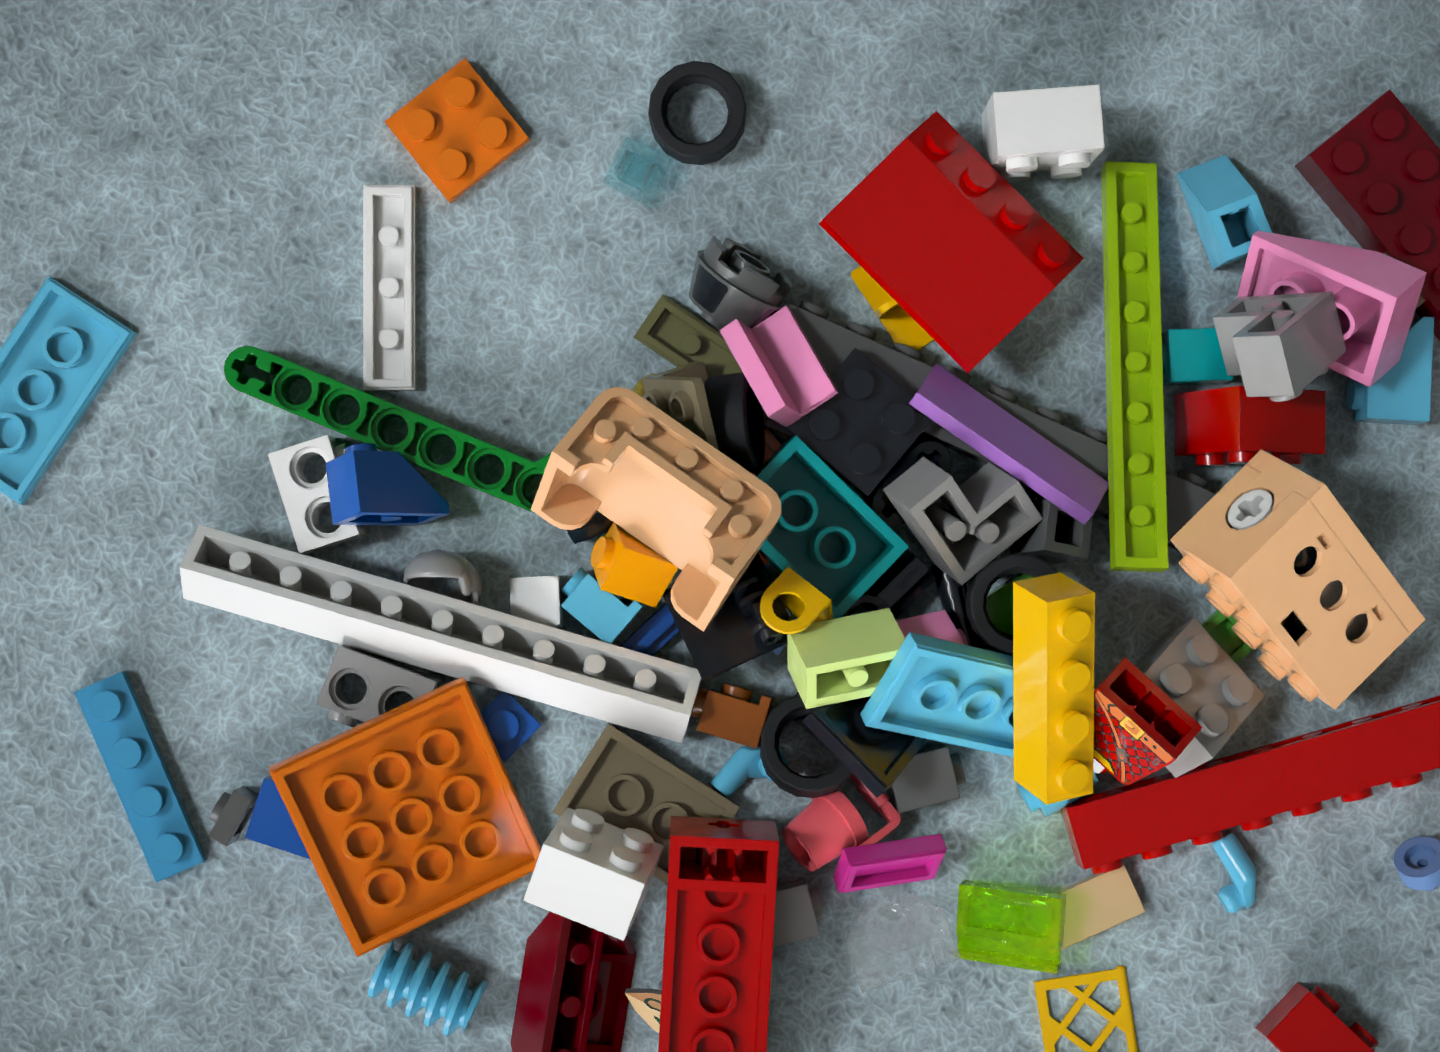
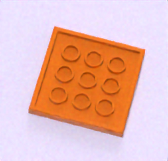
[268,677,541,957]

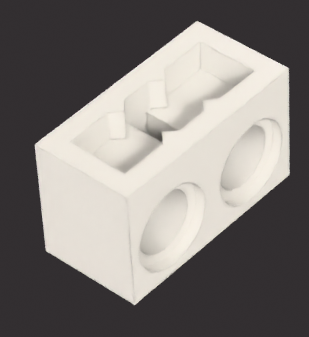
[268,435,366,554]

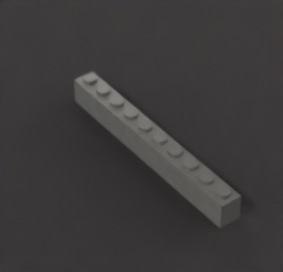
[787,301,1215,551]

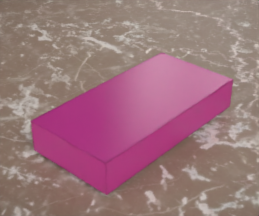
[833,834,947,893]

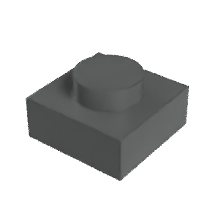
[208,786,259,846]

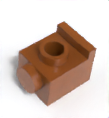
[691,682,774,749]

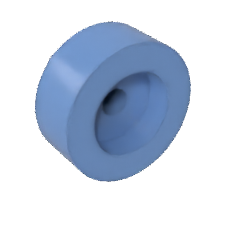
[1394,836,1440,891]

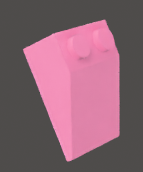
[1237,231,1427,387]

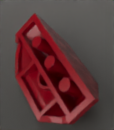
[510,911,636,1052]

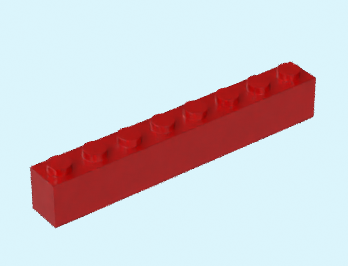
[1061,695,1440,874]

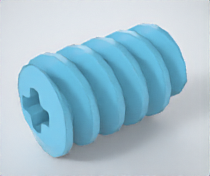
[368,939,488,1037]

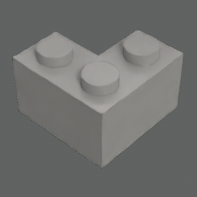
[1213,292,1347,402]
[883,457,1043,585]

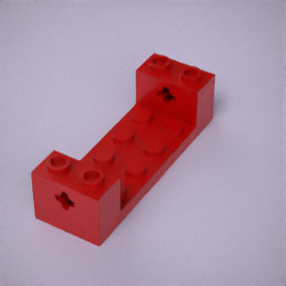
[658,816,779,1052]

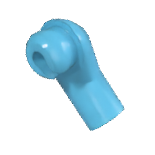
[710,746,788,799]
[1212,833,1257,913]

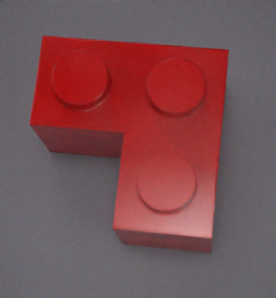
[1175,386,1326,467]

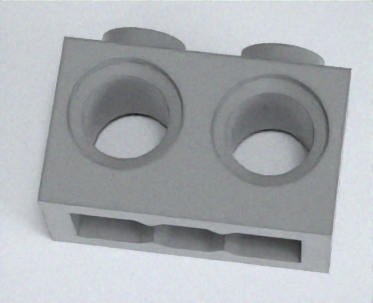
[316,645,442,727]

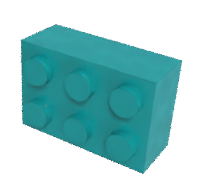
[753,435,909,619]

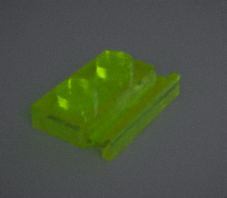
[954,880,1066,974]

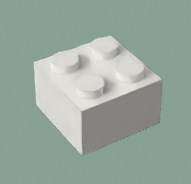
[981,84,1105,183]
[523,807,664,941]

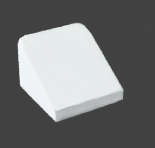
[509,575,563,628]

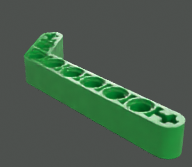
[224,346,551,513]

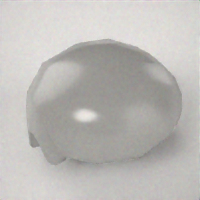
[403,549,482,605]

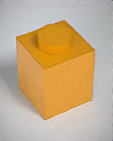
[591,522,678,607]

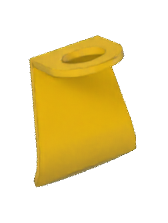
[760,567,833,634]

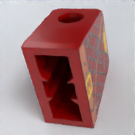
[1093,657,1203,785]

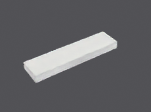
[363,185,416,391]

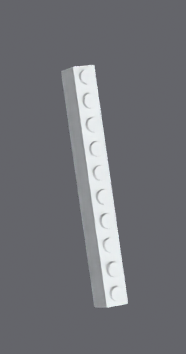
[179,524,701,743]

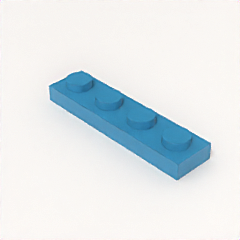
[74,671,207,882]

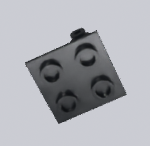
[663,552,792,682]

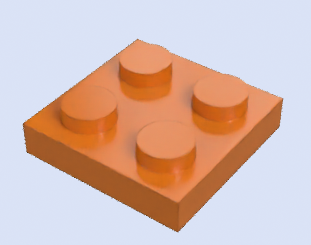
[385,58,530,204]

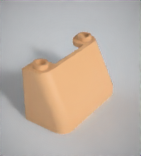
[530,387,781,632]

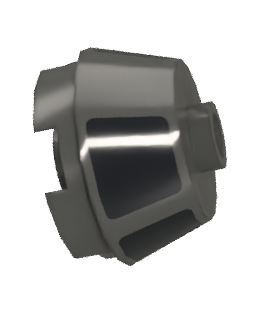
[688,236,793,329]

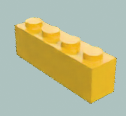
[1013,572,1095,805]

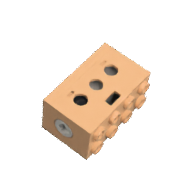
[1170,449,1426,709]

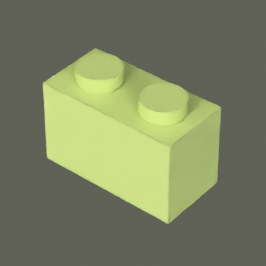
[787,608,905,709]

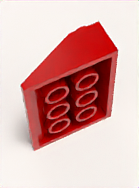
[819,111,1084,373]

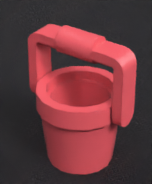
[782,773,901,872]

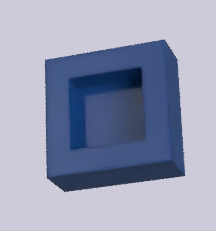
[481,691,542,762]

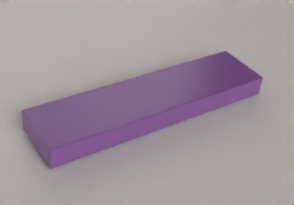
[909,363,1108,525]

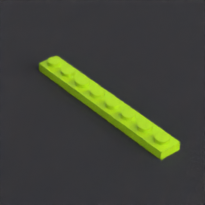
[1101,161,1169,572]

